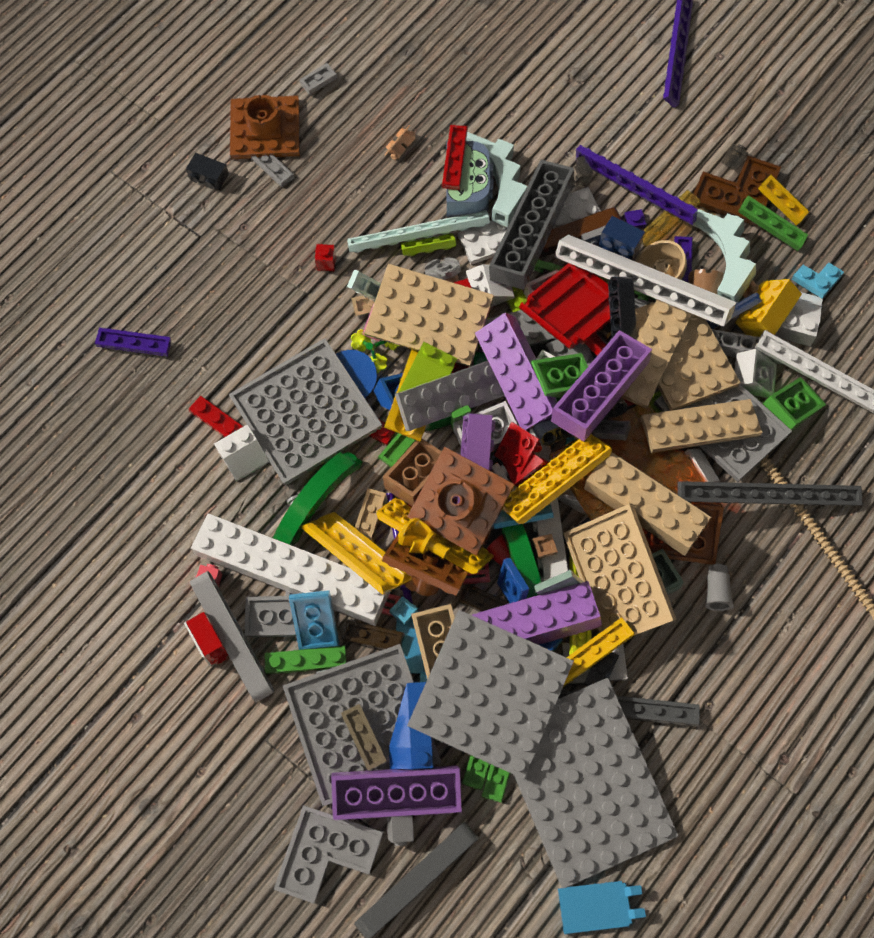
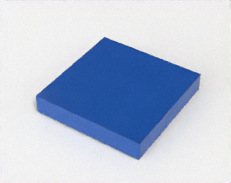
[497,558,529,604]

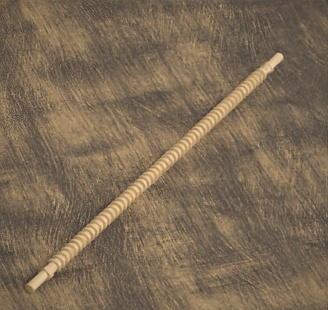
[759,455,874,620]

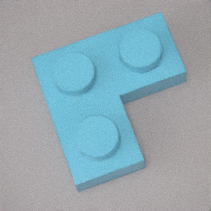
[792,263,844,299]

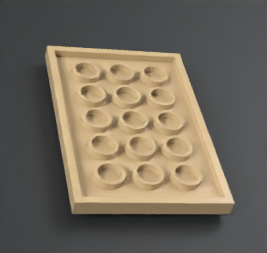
[364,264,494,367]
[635,302,741,411]
[563,503,677,636]

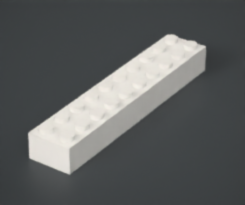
[191,513,390,626]

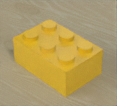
[735,279,802,337]

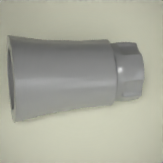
[705,564,734,611]

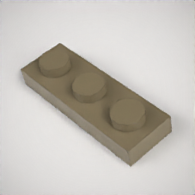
[341,704,387,771]

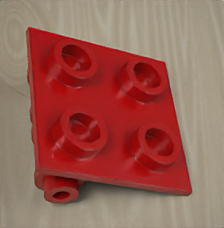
[494,422,542,474]

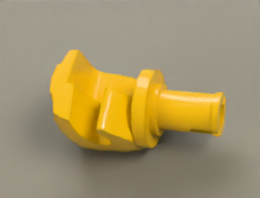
[398,518,450,560]

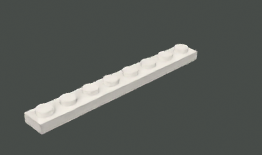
[755,330,874,413]

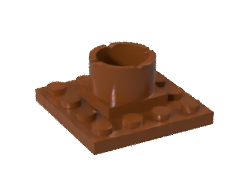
[230,95,300,159]
[407,446,515,556]
[382,533,468,596]

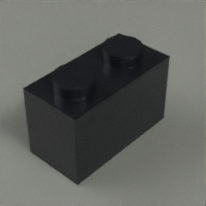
[186,152,229,190]

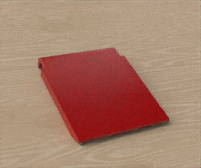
[519,263,610,350]

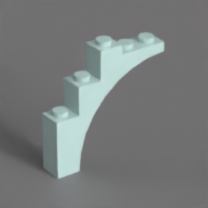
[466,132,527,227]
[693,209,756,303]

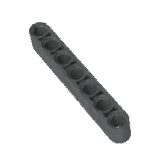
[354,822,479,938]

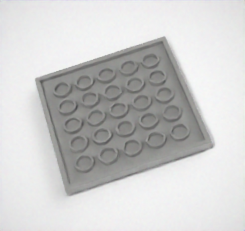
[229,338,382,486]
[407,609,573,779]
[283,644,441,806]

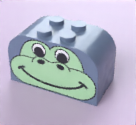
[447,141,493,218]

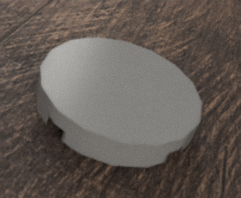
[425,258,461,280]

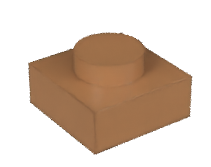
[532,533,558,559]

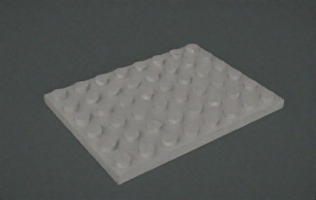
[513,678,678,888]

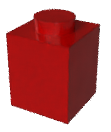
[315,244,336,271]

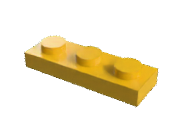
[758,175,809,225]

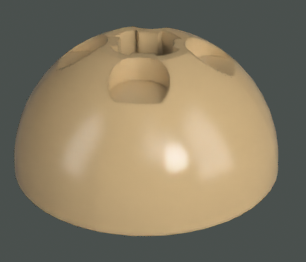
[635,240,687,280]

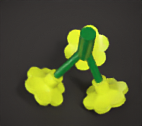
[351,329,400,373]

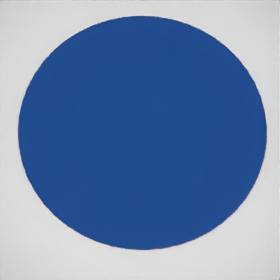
[336,350,377,398]

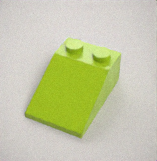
[398,341,457,393]

